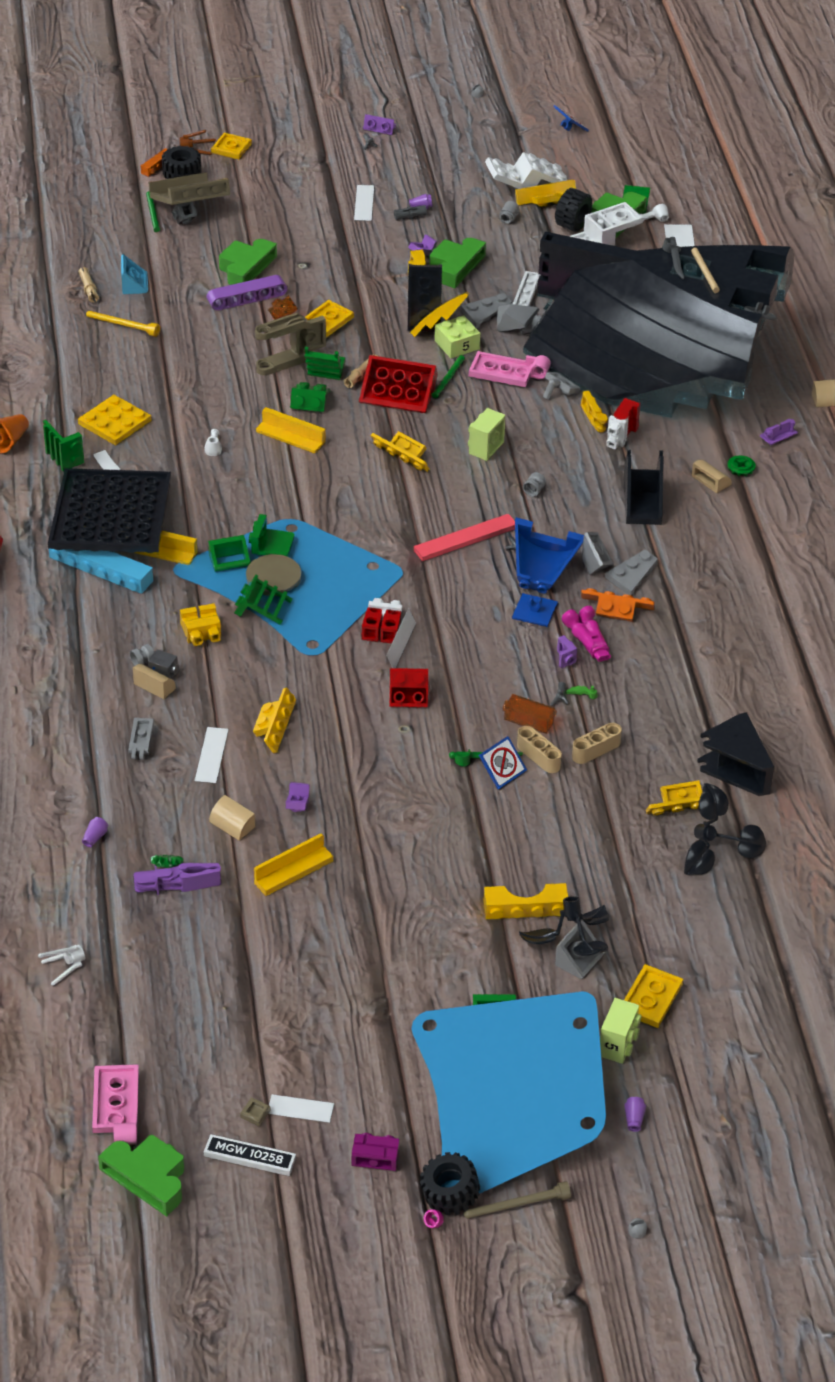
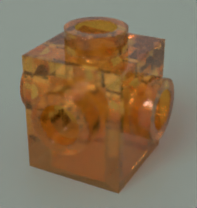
[268,295,298,320]

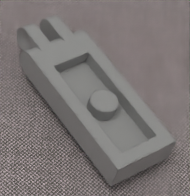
[129,718,154,760]

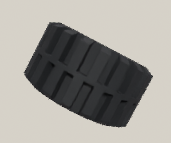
[162,146,201,179]
[555,188,593,232]
[420,1152,480,1215]

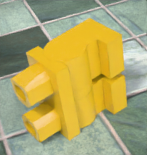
[179,603,221,646]

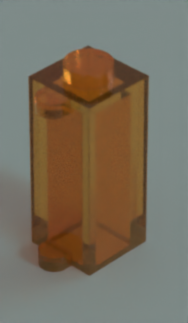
[503,694,557,734]

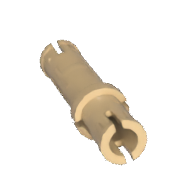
[78,267,99,302]
[344,354,378,388]

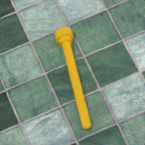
[86,311,160,337]

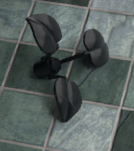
[684,783,766,875]
[519,896,609,956]

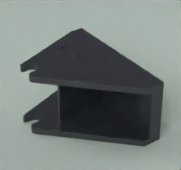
[407,264,442,332]
[623,450,664,525]
[697,712,774,796]

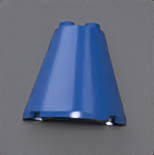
[515,517,584,594]

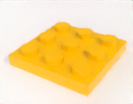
[78,394,152,446]

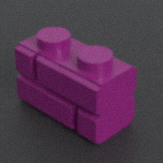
[351,1133,400,1171]

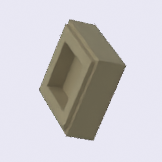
[240,1097,271,1127]

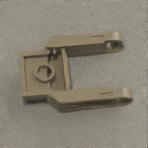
[255,313,326,375]

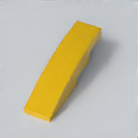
[410,292,470,337]

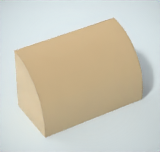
[812,380,835,407]
[692,460,732,493]
[133,664,176,699]
[209,795,255,841]

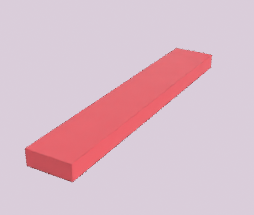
[414,514,515,561]

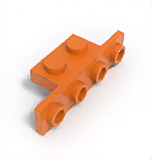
[581,588,655,621]

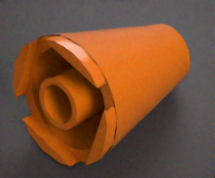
[0,414,29,454]

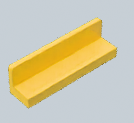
[256,407,326,453]
[134,531,198,565]
[254,833,333,896]

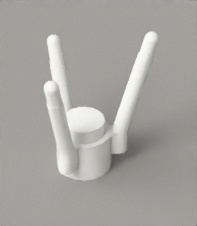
[38,945,85,986]

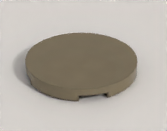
[246,554,301,596]

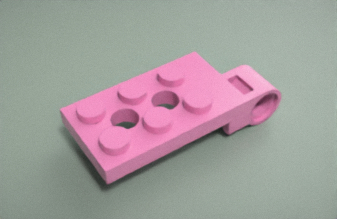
[468,351,551,387]
[92,1065,139,1145]

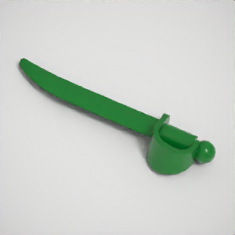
[449,749,523,767]

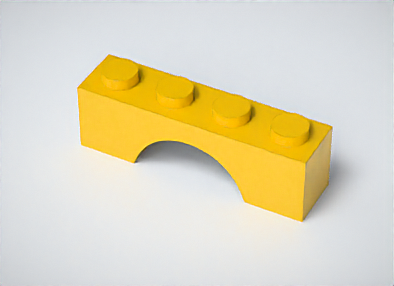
[483,883,568,919]

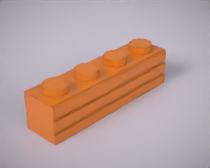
[141,148,167,177]

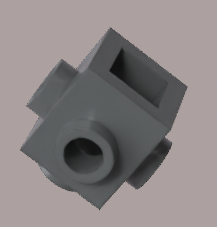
[172,201,197,225]

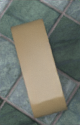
[572,723,622,764]
[517,726,562,773]

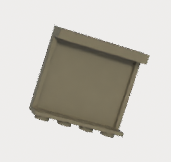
[148,172,230,205]

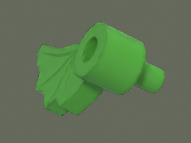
[565,685,597,699]

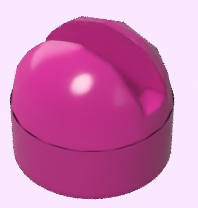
[424,1209,444,1228]

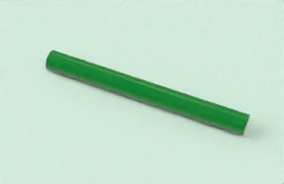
[146,191,160,232]
[432,355,465,399]

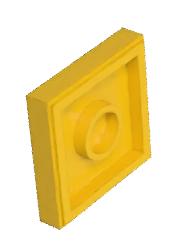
[211,132,252,160]

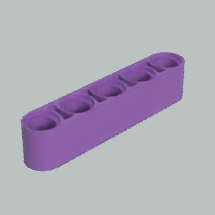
[206,275,288,310]

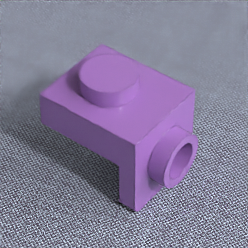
[408,235,437,256]
[557,635,577,668]
[285,782,310,812]

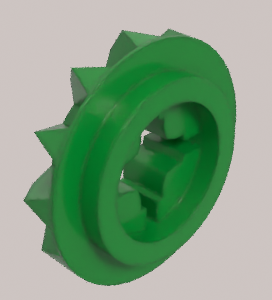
[727,455,756,476]
[151,854,183,868]

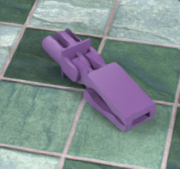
[133,863,221,895]

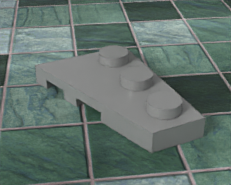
[461,293,512,329]
[605,550,658,596]

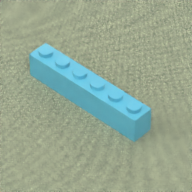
[49,549,154,594]

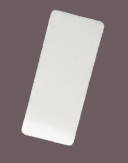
[93,450,121,470]

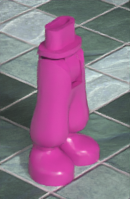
[562,606,611,662]

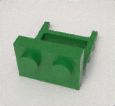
[304,346,346,380]
[43,420,84,471]
[234,574,293,624]

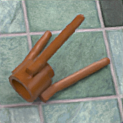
[180,130,216,155]

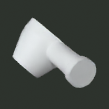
[639,204,669,222]
[204,429,222,456]

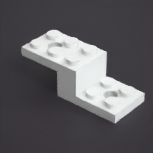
[485,152,567,189]
[570,202,643,246]

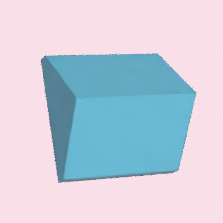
[121,254,148,294]

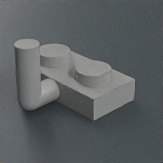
[543,372,581,399]

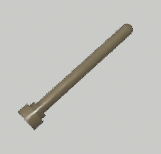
[464,1181,571,1219]

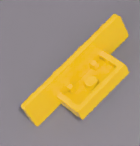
[515,179,576,206]
[370,431,430,472]
[253,687,296,753]
[646,780,702,816]

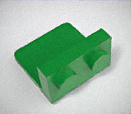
[290,382,330,412]
[249,514,295,557]

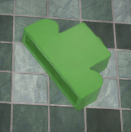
[591,192,647,239]
[430,238,486,288]
[219,239,277,285]
[98,1135,184,1217]

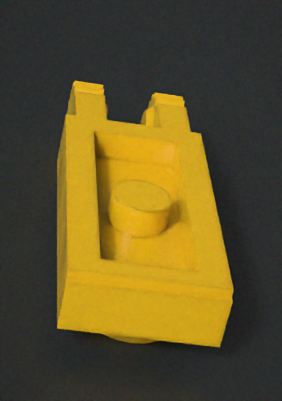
[580,391,608,433]

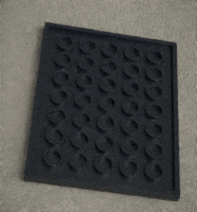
[48,468,171,553]

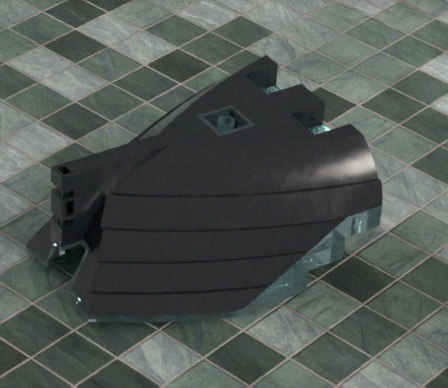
[523,231,794,418]

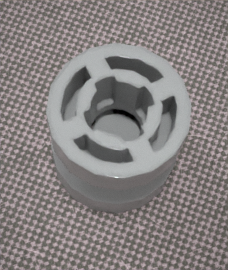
[523,472,546,497]
[130,644,154,666]

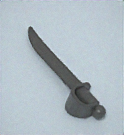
[662,237,684,280]

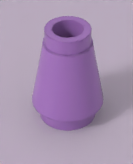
[409,194,433,209]
[82,817,108,847]
[624,1097,646,1132]

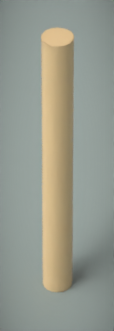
[691,248,720,293]

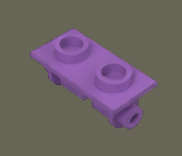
[363,114,396,135]
[760,419,798,445]

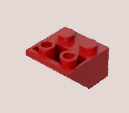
[389,668,428,707]

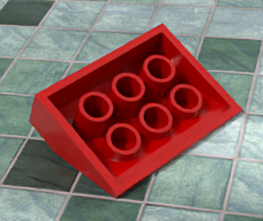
[359,355,438,413]

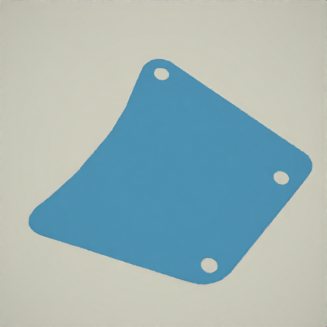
[173,519,403,655]
[412,991,606,1194]

